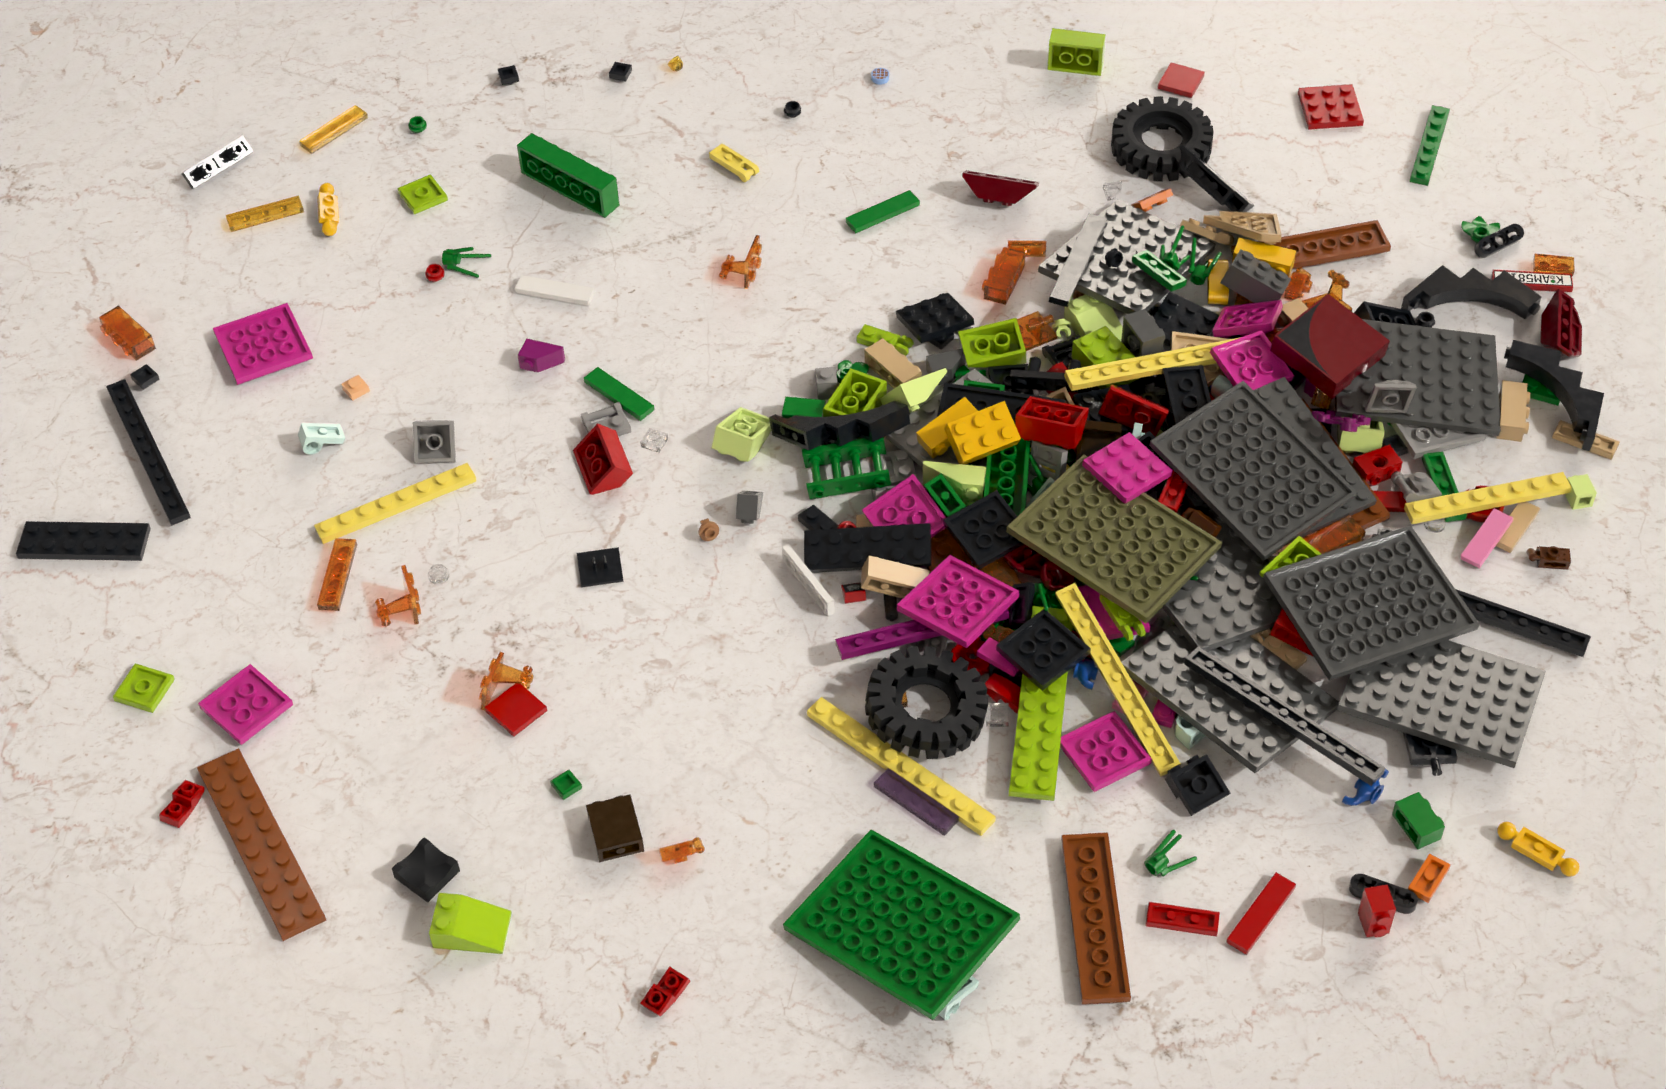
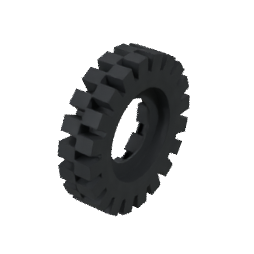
[1111,96,1214,182]
[865,646,988,759]

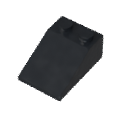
[1354,301,1417,326]

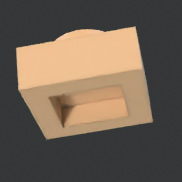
[341,375,370,400]

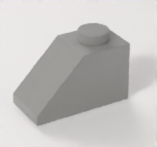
[815,367,837,400]

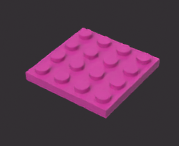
[213,303,313,385]
[897,555,1019,648]

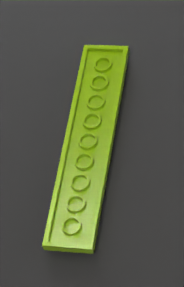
[1009,606,1073,801]

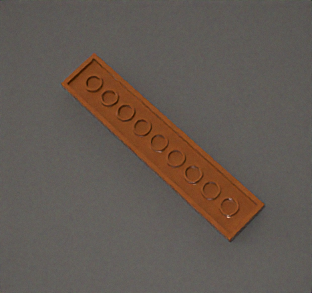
[197,748,327,941]

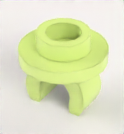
[1051,319,1071,339]

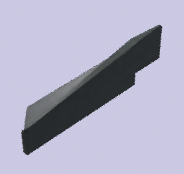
[1180,144,1254,212]

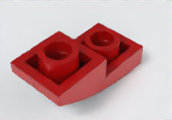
[985,673,1021,714]
[159,780,205,828]
[640,966,690,1017]

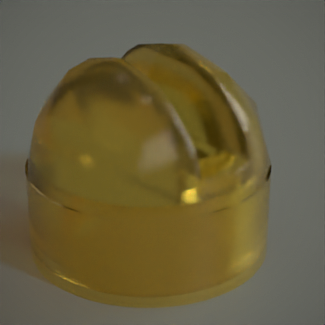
[667,56,683,72]

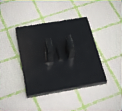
[577,547,624,588]

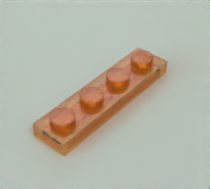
[317,538,357,611]

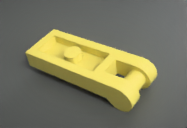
[709,144,759,182]

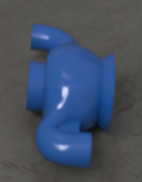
[1073,657,1098,690]
[1342,769,1389,806]

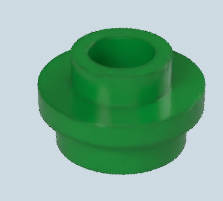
[408,116,427,133]

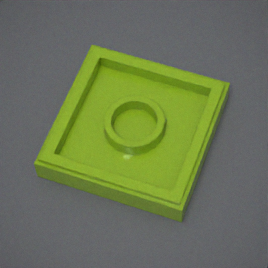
[397,174,448,214]
[113,663,175,713]

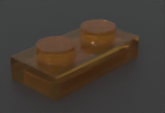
[1533,254,1575,276]

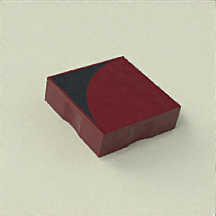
[1270,294,1390,399]

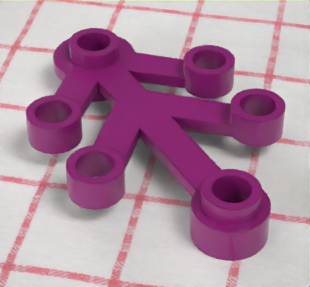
[1312,410,1371,432]

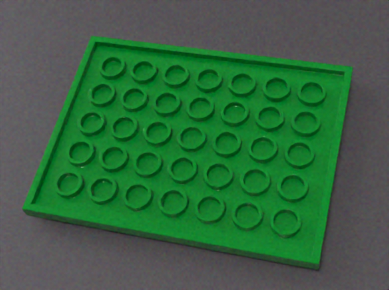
[783,829,1021,1020]

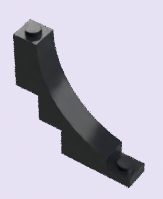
[1401,265,1542,320]
[1504,340,1604,451]
[769,401,911,451]

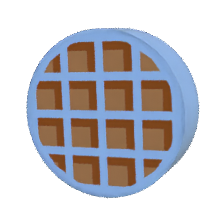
[871,68,889,85]

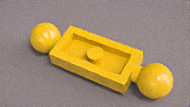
[317,183,339,236]
[1497,822,1579,877]

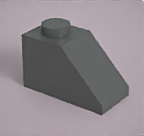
[926,348,965,385]
[736,491,763,524]

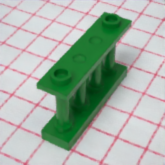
[802,438,891,500]

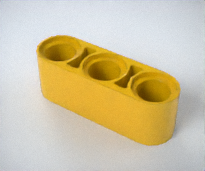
[1207,259,1229,305]

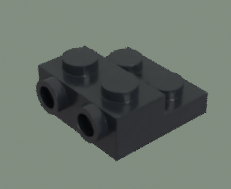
[1165,754,1231,816]

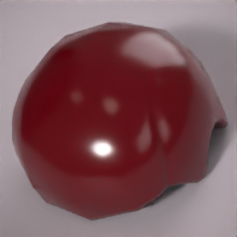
[1040,560,1075,591]

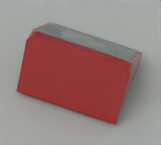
[841,582,866,604]

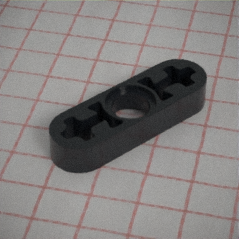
[1474,224,1524,258]
[1349,874,1418,914]

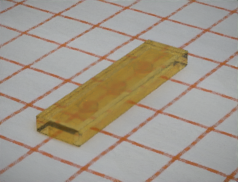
[299,105,368,154]
[226,195,304,232]

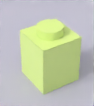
[1565,474,1597,510]

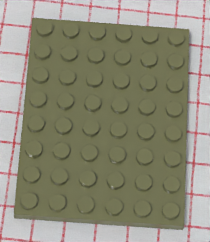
[1006,455,1222,623]

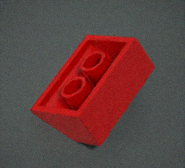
[1098,384,1169,437]
[1015,396,1089,449]
[573,423,633,495]

